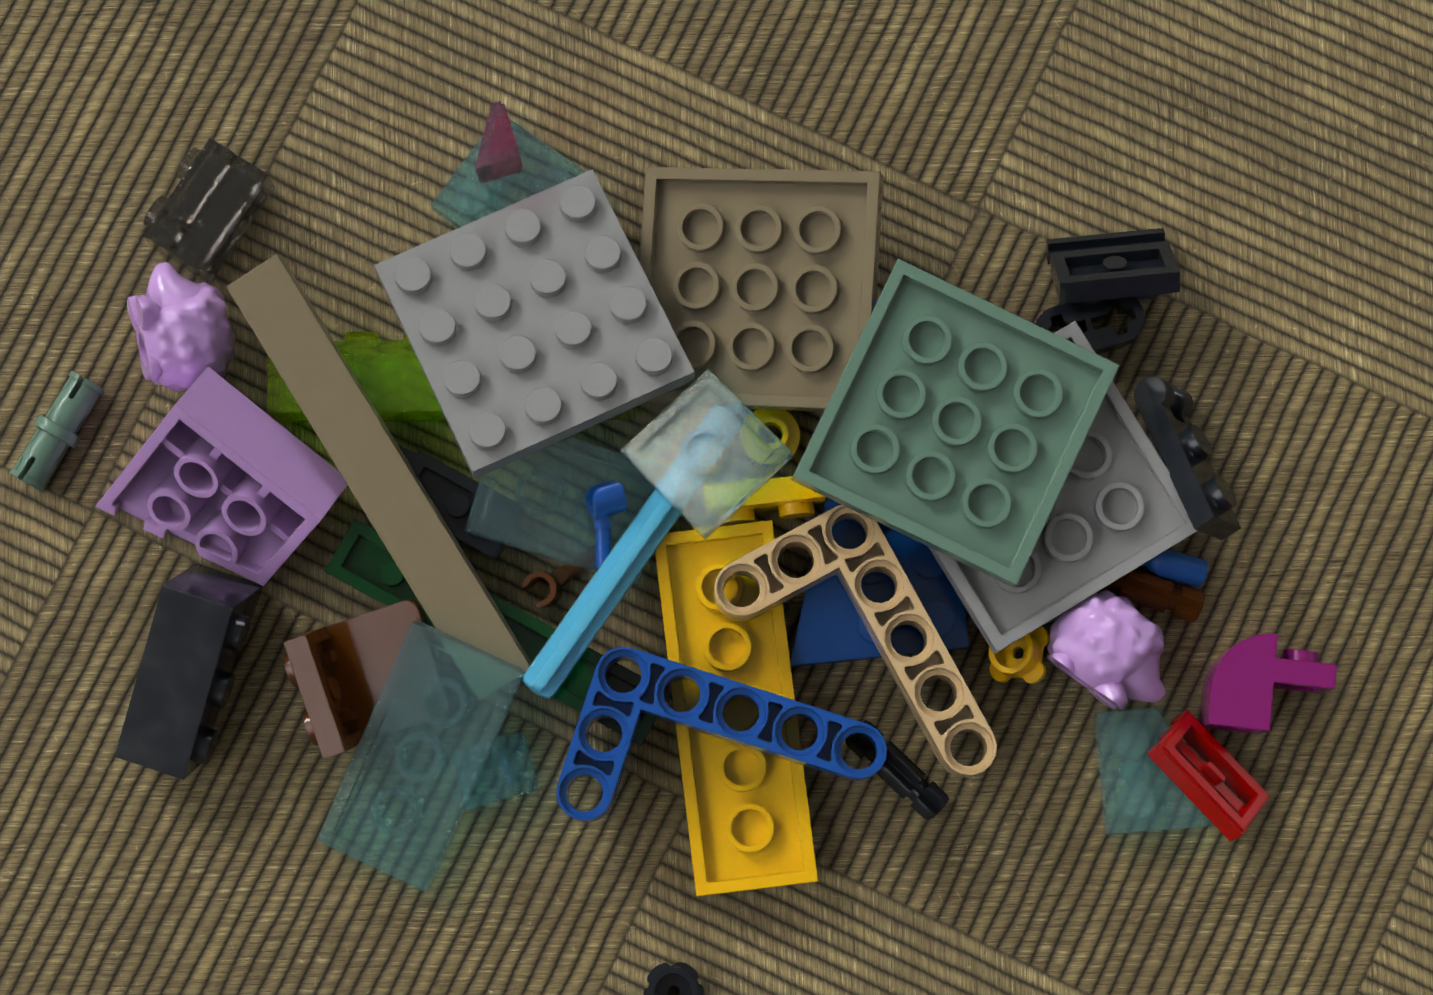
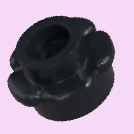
[644,962,704,995]

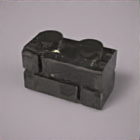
[143,138,276,284]

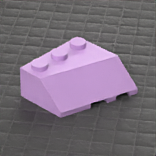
[95,367,347,586]

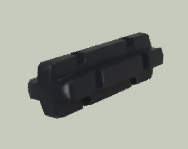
[845,720,949,820]

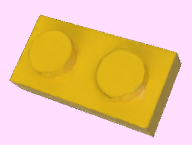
[703,476,826,526]

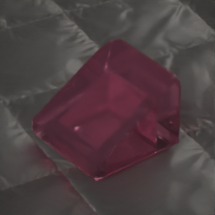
[475,101,523,183]

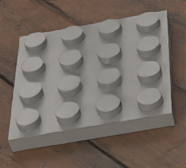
[374,169,695,479]
[929,321,1197,654]

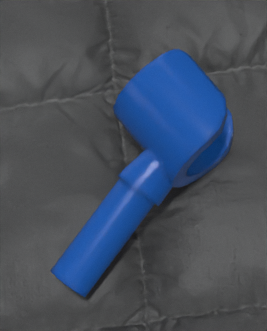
[585,480,627,568]

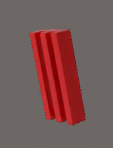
[1147,710,1271,842]

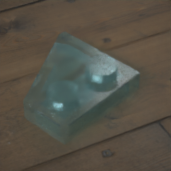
[1094,708,1215,835]

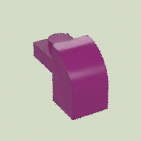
[1199,633,1337,735]

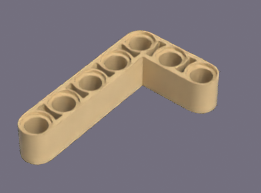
[714,505,997,778]

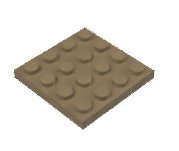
[639,167,883,411]

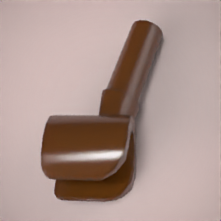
[521,545,596,608]

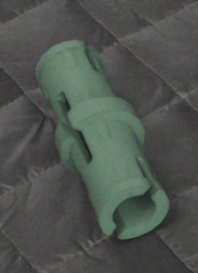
[9,371,105,492]

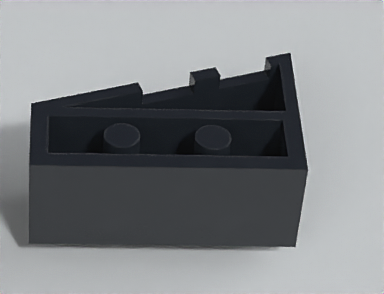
[115,563,263,780]

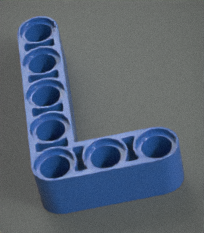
[556,647,887,822]

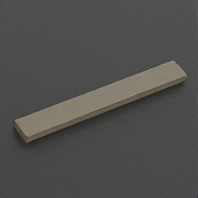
[226,254,532,700]

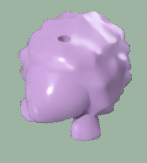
[127,262,236,393]
[1047,590,1166,710]

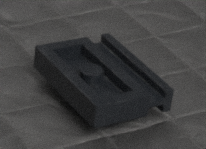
[1046,228,1180,305]

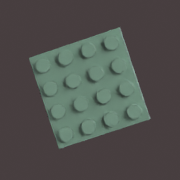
[791,259,1119,587]

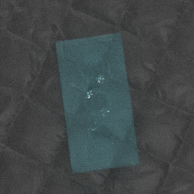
[317,619,526,892]

